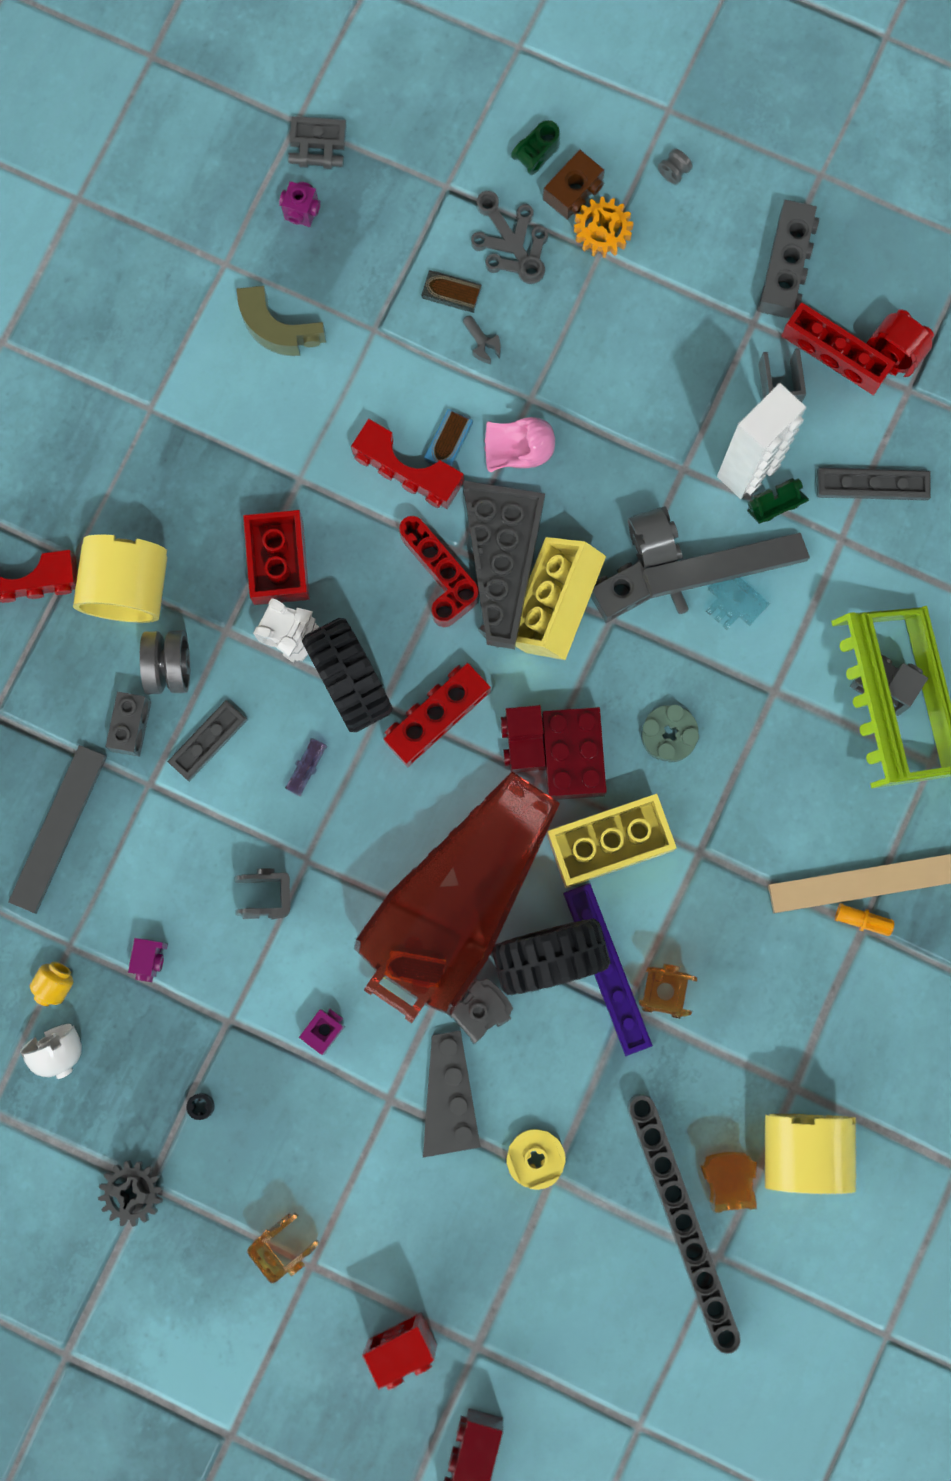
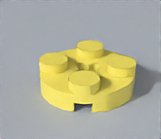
[507,1129,566,1190]

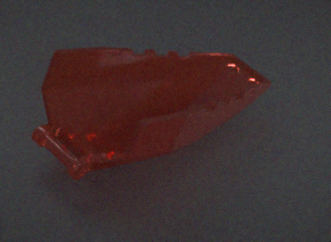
[354,772,560,1023]

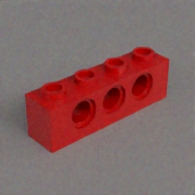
[781,302,896,396]
[384,663,491,767]

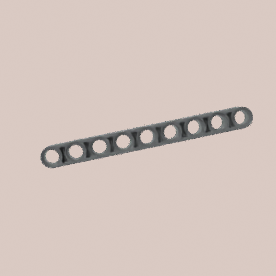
[627,1094,741,1354]

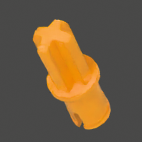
[835,903,894,936]

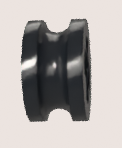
[186,1093,215,1120]

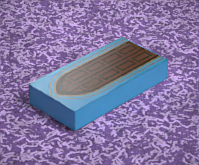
[424,409,473,467]

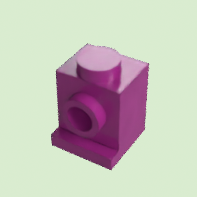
[128,938,168,982]
[299,1008,345,1055]

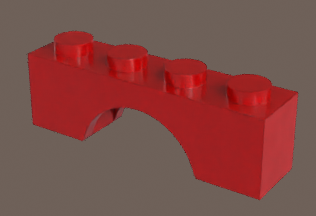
[351,418,464,509]
[0,550,78,603]

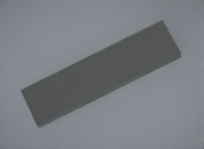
[817,468,931,500]

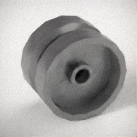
[140,630,190,694]

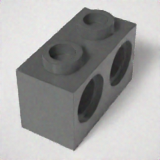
[105,691,151,757]

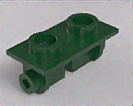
[747,478,809,524]

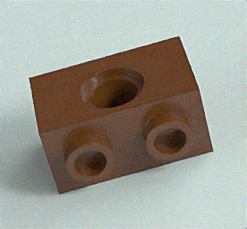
[543,149,604,220]

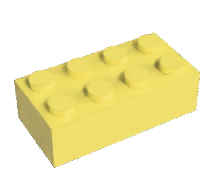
[516,537,606,660]
[547,794,677,889]

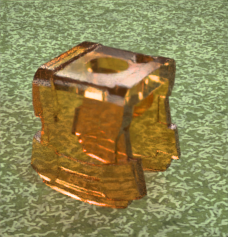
[640,964,697,1019]
[701,1152,757,1213]
[248,1213,320,1283]

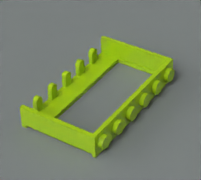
[831,606,951,789]

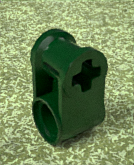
[511,120,560,175]

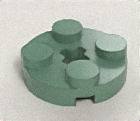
[642,705,699,762]

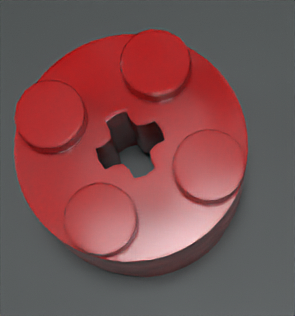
[866,309,934,377]

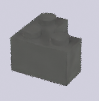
[850,654,928,716]

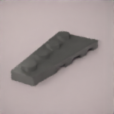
[423,1030,481,1158]

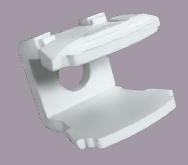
[253,598,319,663]

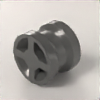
[658,149,693,185]

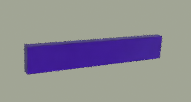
[563,883,653,1056]

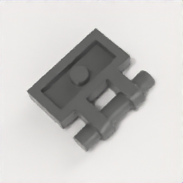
[289,116,347,169]

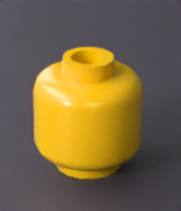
[30,962,74,1007]

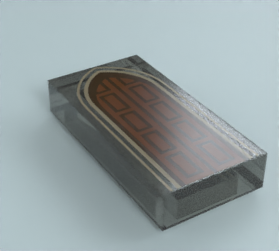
[421,270,482,313]

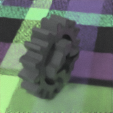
[98,1161,164,1227]

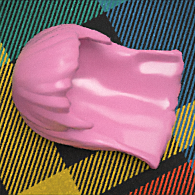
[484,417,555,472]

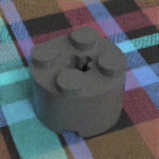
[627,506,683,569]

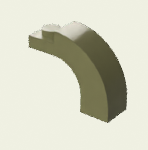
[237,286,326,356]

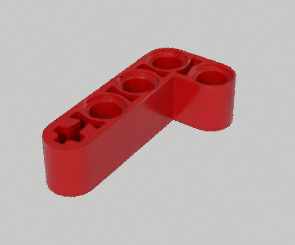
[399,516,479,627]

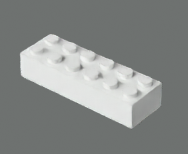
[717,383,806,499]

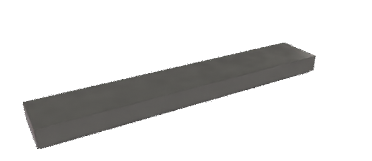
[642,532,810,598]
[8,745,107,914]

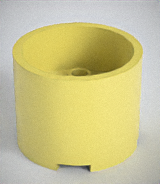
[73,535,168,623]
[765,1114,856,1194]

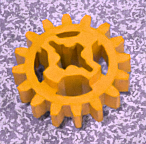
[574,197,633,258]

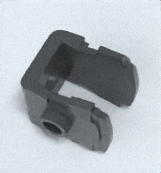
[235,868,290,920]
[447,979,513,1044]

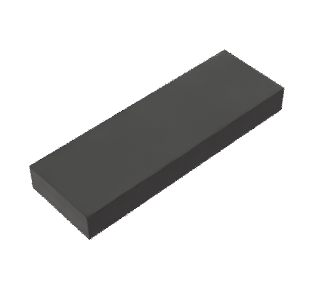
[167,700,248,782]

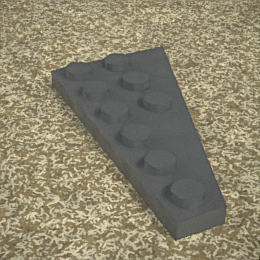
[463,481,545,650]

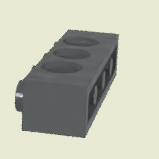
[758,200,819,319]

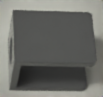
[759,348,806,403]

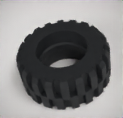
[302,618,393,732]
[492,918,610,995]

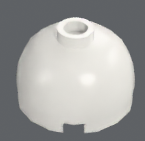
[20,1024,82,1079]

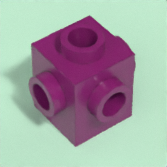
[279,181,321,227]

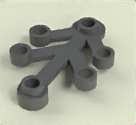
[471,191,548,284]

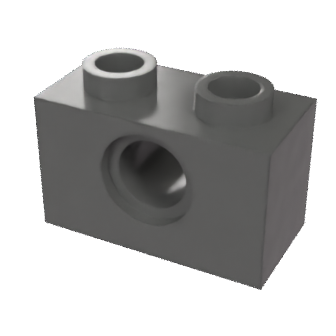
[591,562,651,623]

